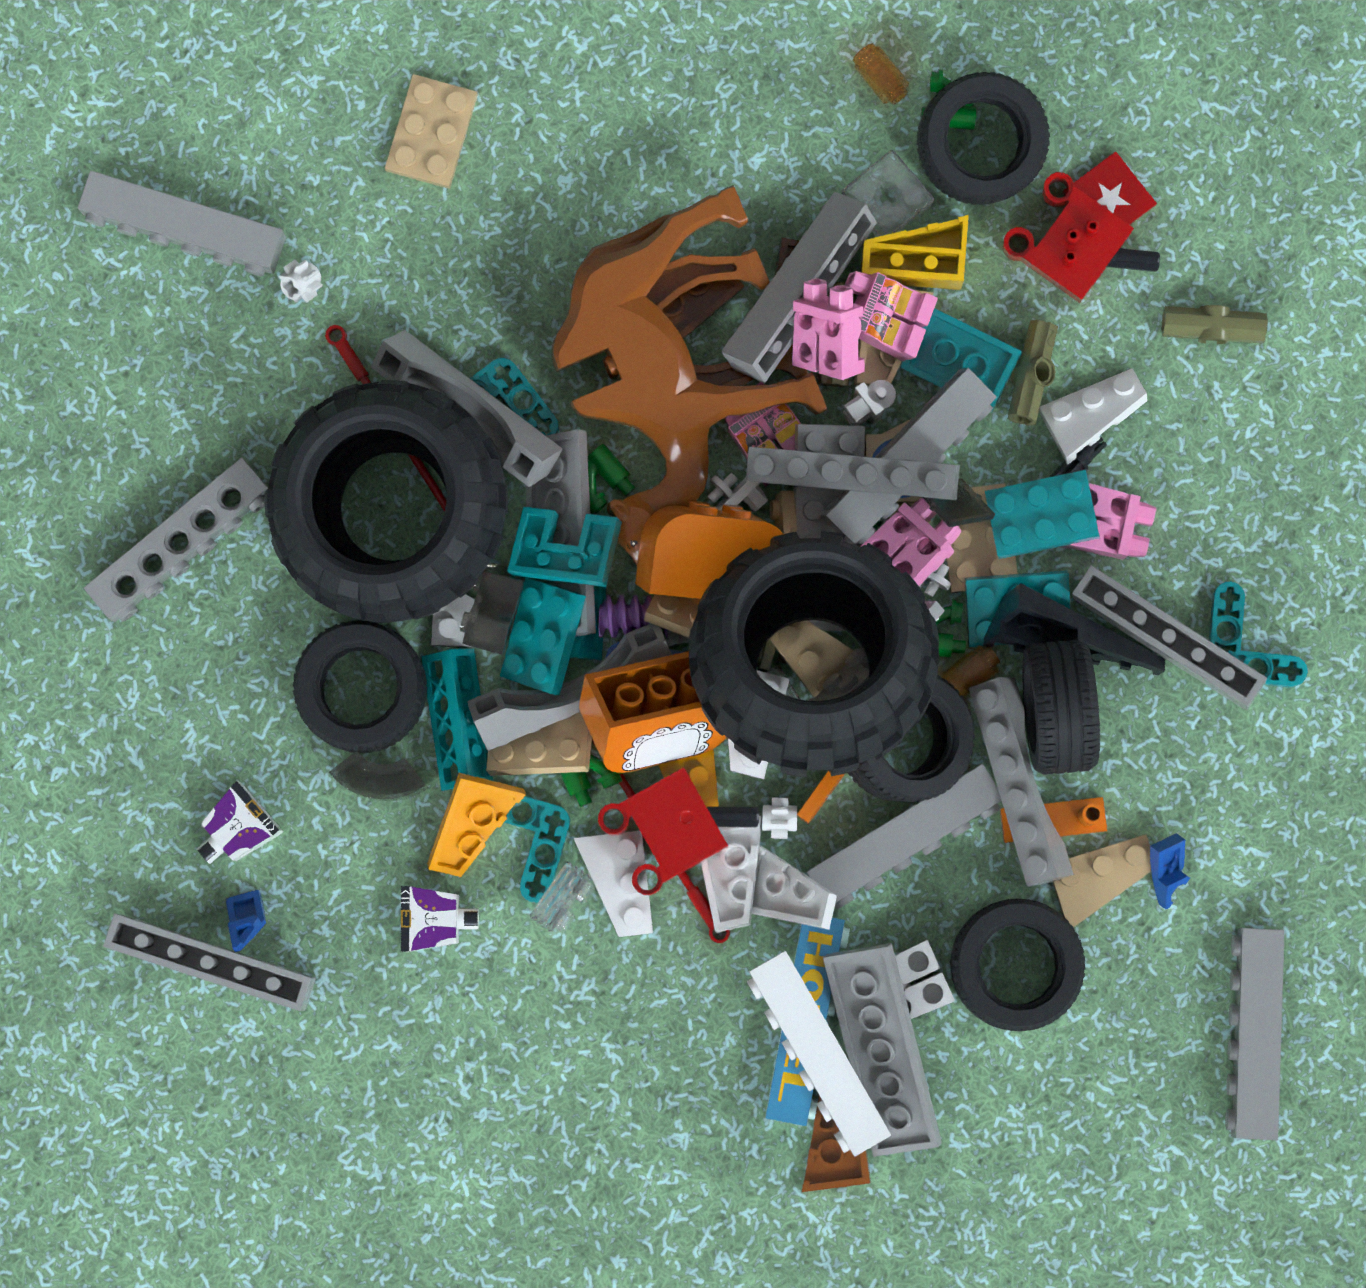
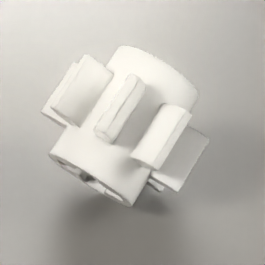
[279,260,323,303]
[762,797,797,839]

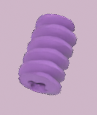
[599,594,668,639]

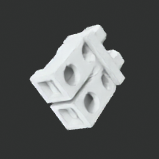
[895,940,955,1019]

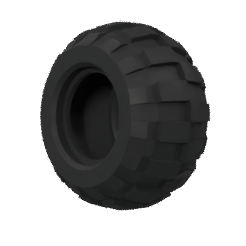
[265,380,508,623]
[689,531,939,777]

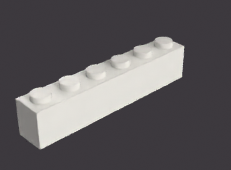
[746,951,891,1156]

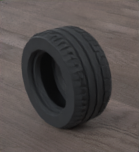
[917,72,1050,205]
[293,620,427,753]
[1022,640,1100,775]
[848,675,975,802]
[950,898,1086,1031]

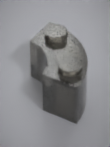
[460,562,528,655]
[329,751,429,802]

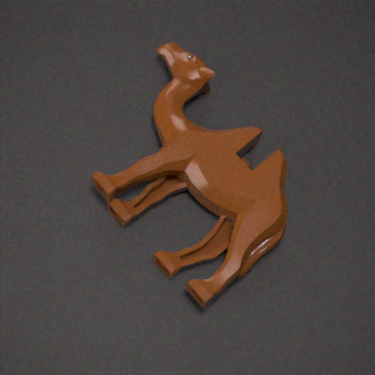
[552,185,827,566]

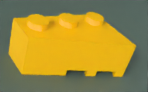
[861,215,969,290]

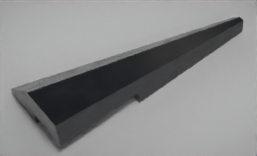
[983,583,1165,676]

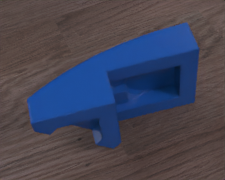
[1150,833,1190,910]
[225,890,266,952]

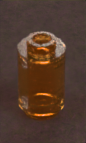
[853,43,909,105]
[940,645,1001,697]

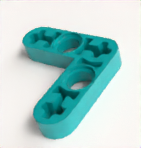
[470,358,559,436]
[1209,581,1308,688]
[504,796,571,903]

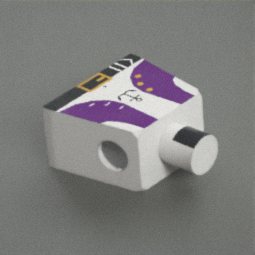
[197,781,284,864]
[401,886,479,952]

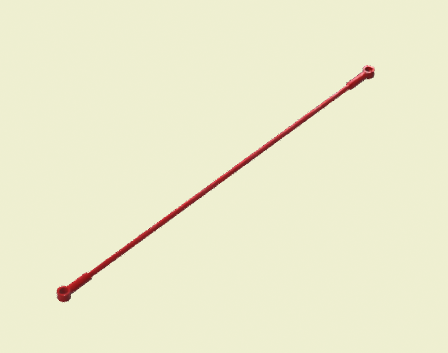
[325,325,730,943]

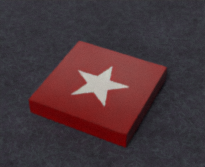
[1062,151,1157,225]

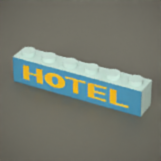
[765,918,850,1126]

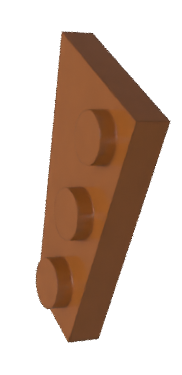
[802,1096,871,1192]

